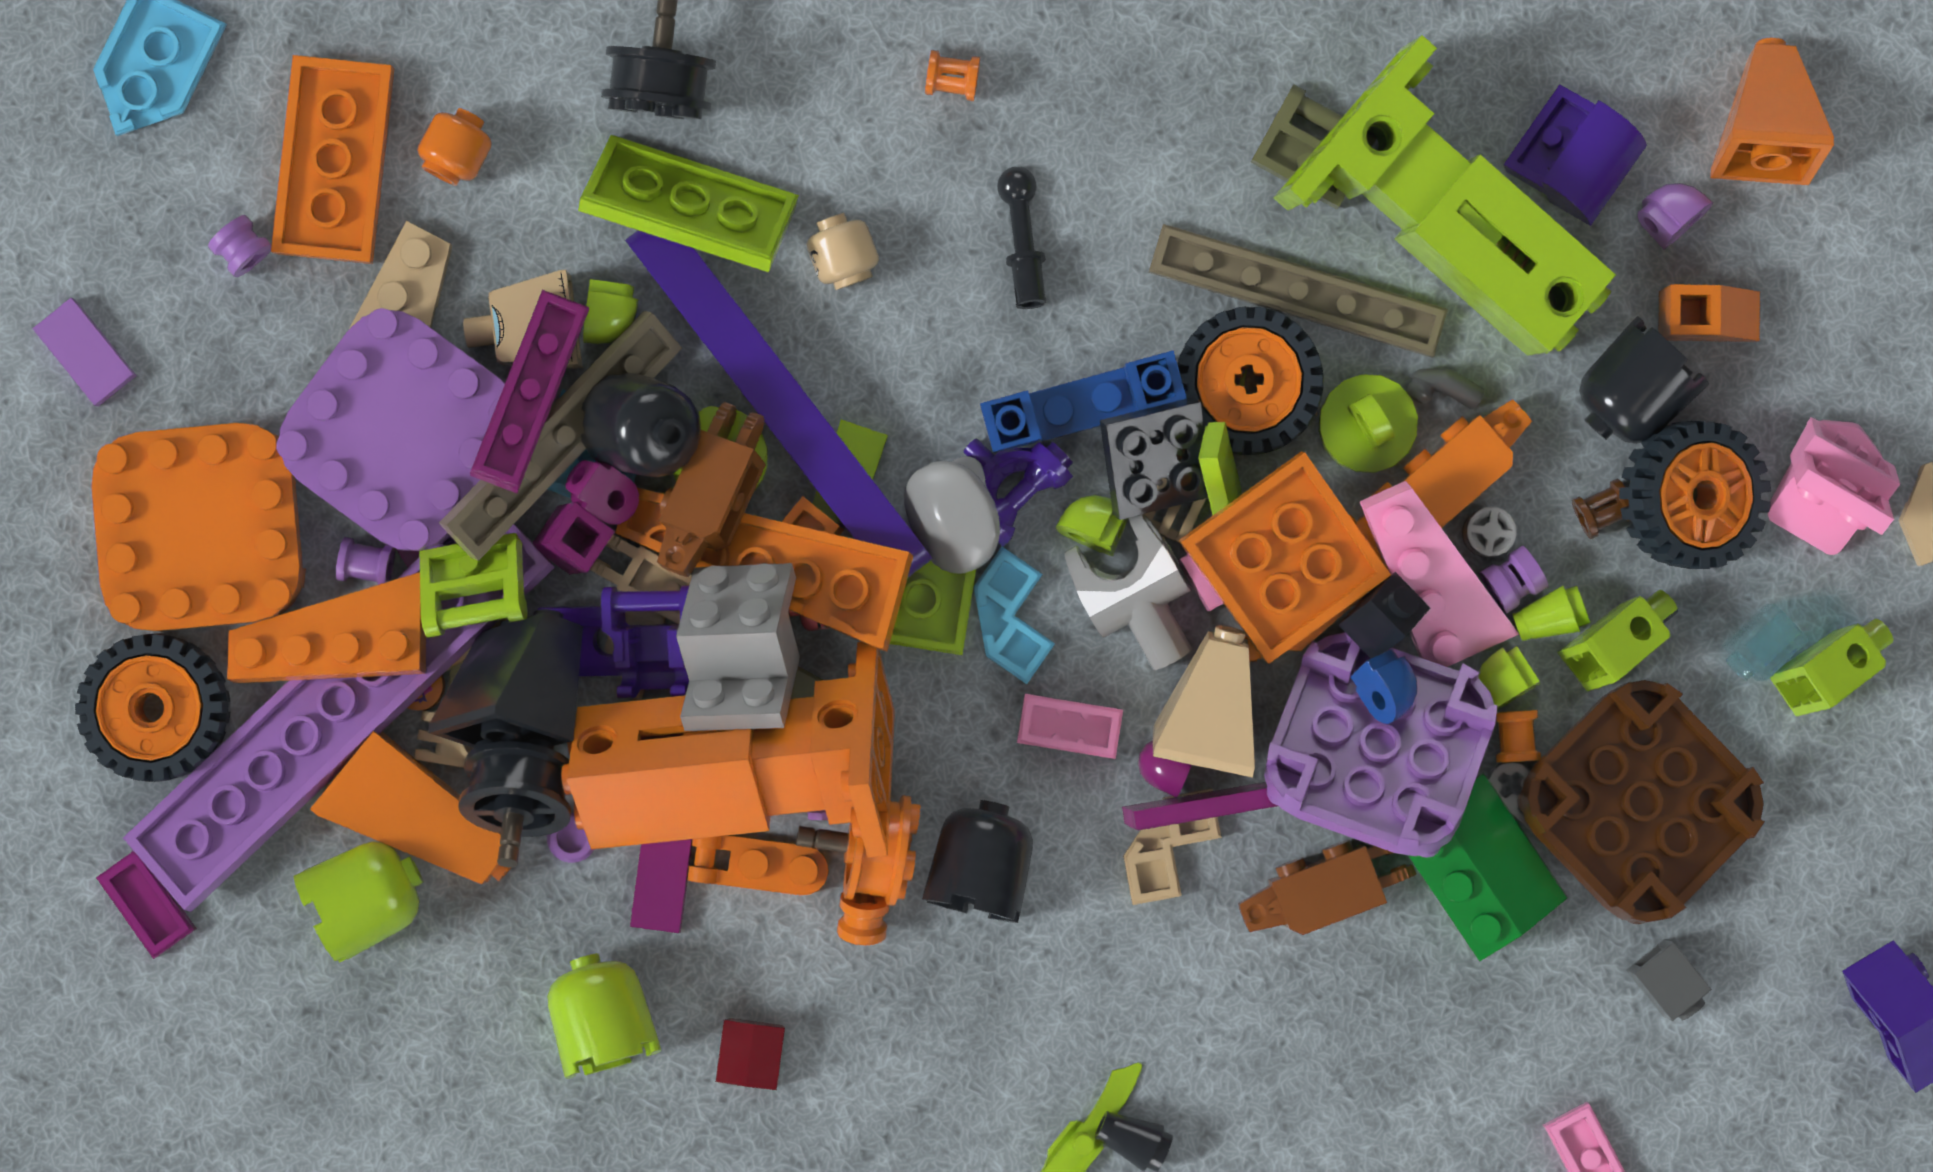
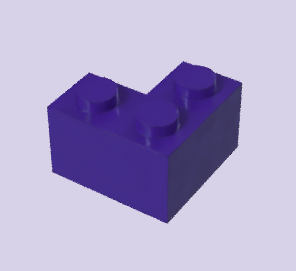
[1842,940,1933,1093]

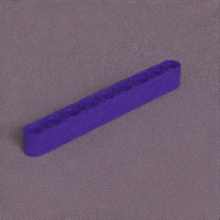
[625,230,933,578]

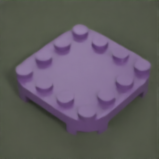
[276,308,505,551]
[1264,632,1498,858]

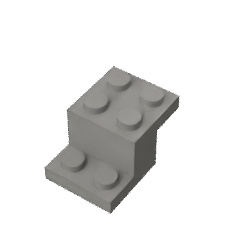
[676,563,800,731]

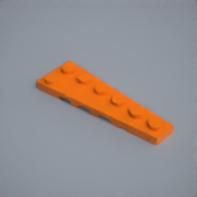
[615,488,913,652]

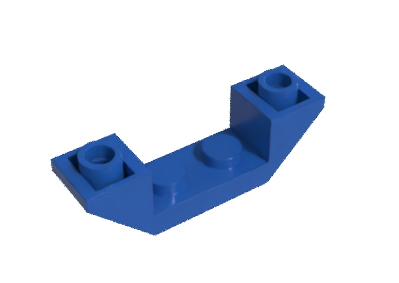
[980,350,1187,452]

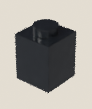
[1339,572,1430,658]

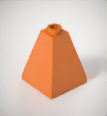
[1710,38,1834,185]

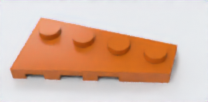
[227,572,426,683]

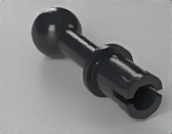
[997,167,1046,309]

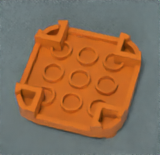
[91,423,306,632]

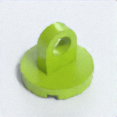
[1318,374,1418,473]

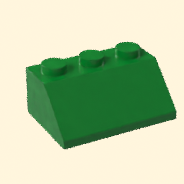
[1408,772,1568,962]

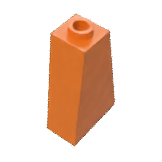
[310,731,512,884]

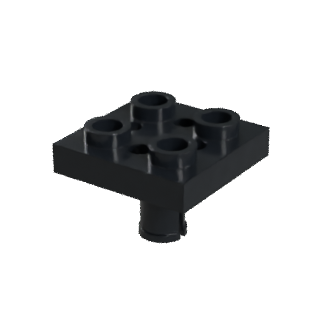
[1100,397,1208,520]

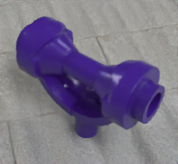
[963,438,1073,547]

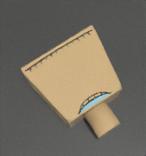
[463,270,583,369]

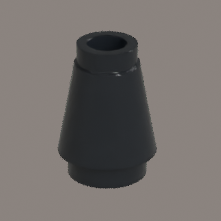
[1095,1111,1173,1172]

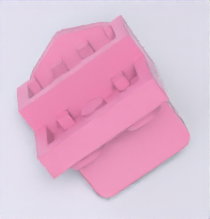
[1767,417,1900,555]

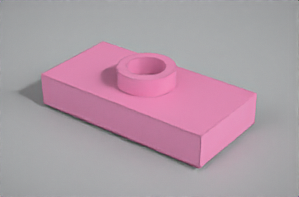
[1017,694,1123,759]

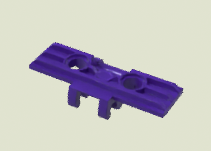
[538,585,689,698]

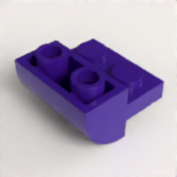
[1503,84,1647,226]

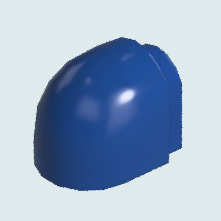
[1351,649,1417,724]

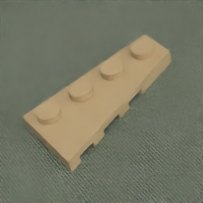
[349,221,452,329]

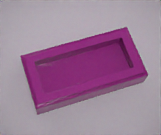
[96,851,197,959]

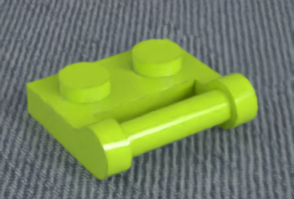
[419,533,528,638]

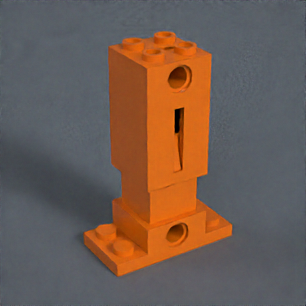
[561,642,895,858]

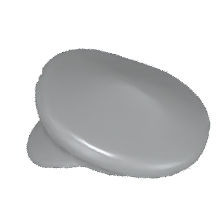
[904,456,1000,574]

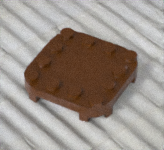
[1517,680,1765,924]

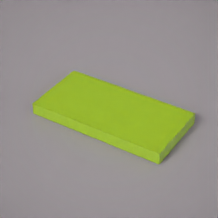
[578,135,799,272]

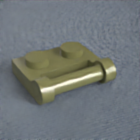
[1251,84,1377,209]

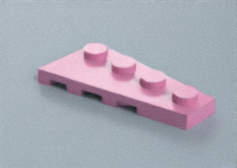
[1360,481,1519,667]

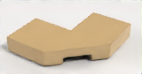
[1123,788,1222,905]

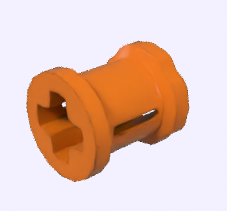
[925,50,980,101]
[1496,710,1541,763]

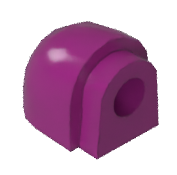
[565,460,639,524]
[1138,740,1192,798]

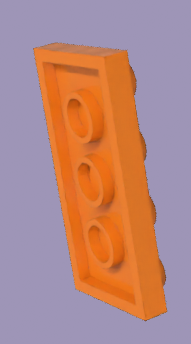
[271,55,395,264]

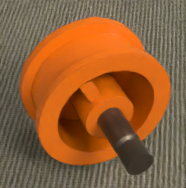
[796,795,921,906]

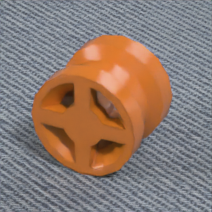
[837,892,889,946]

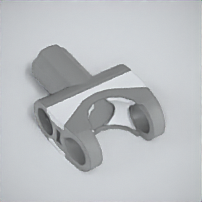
[1065,514,1193,671]

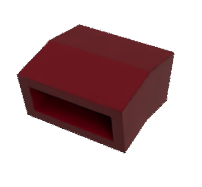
[715,1018,785,1090]

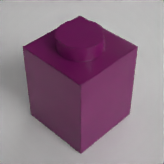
[533,502,615,575]

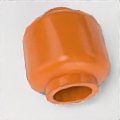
[417,108,492,186]

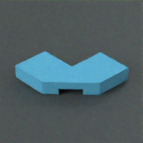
[974,547,1055,684]

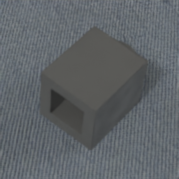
[1626,939,1712,1021]

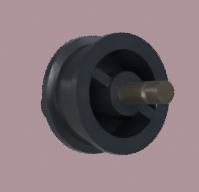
[601,0,716,119]
[458,738,571,867]

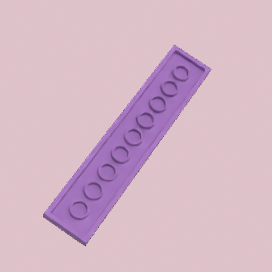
[123,523,555,912]

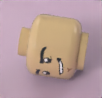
[806,213,879,290]

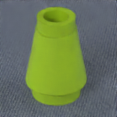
[1512,585,1591,642]

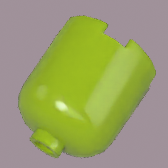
[293,841,424,963]
[547,953,662,1079]

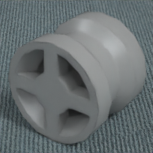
[1462,507,1517,558]

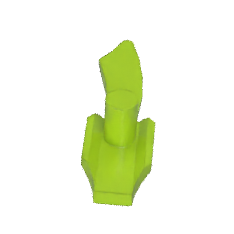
[1040,1062,1142,1172]

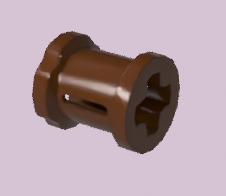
[1572,479,1632,539]

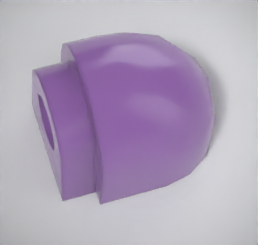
[1637,183,1713,250]

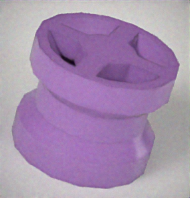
[208,215,272,277]

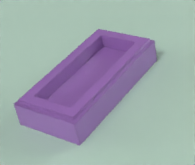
[32,298,137,407]

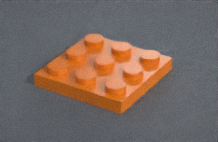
[1179,451,1391,664]

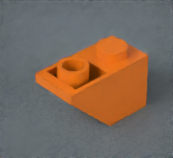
[1658,284,1760,342]

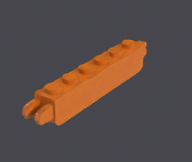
[1244,399,1532,663]

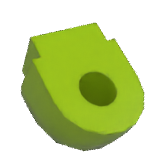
[583,279,639,344]
[1055,495,1128,557]
[1478,646,1541,711]

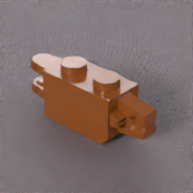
[657,402,766,578]
[1238,839,1417,935]

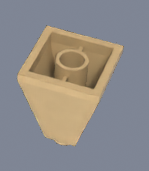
[1153,625,1255,778]

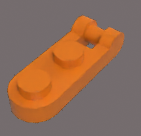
[687,835,829,895]

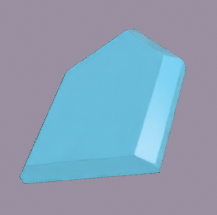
[93,0,227,136]

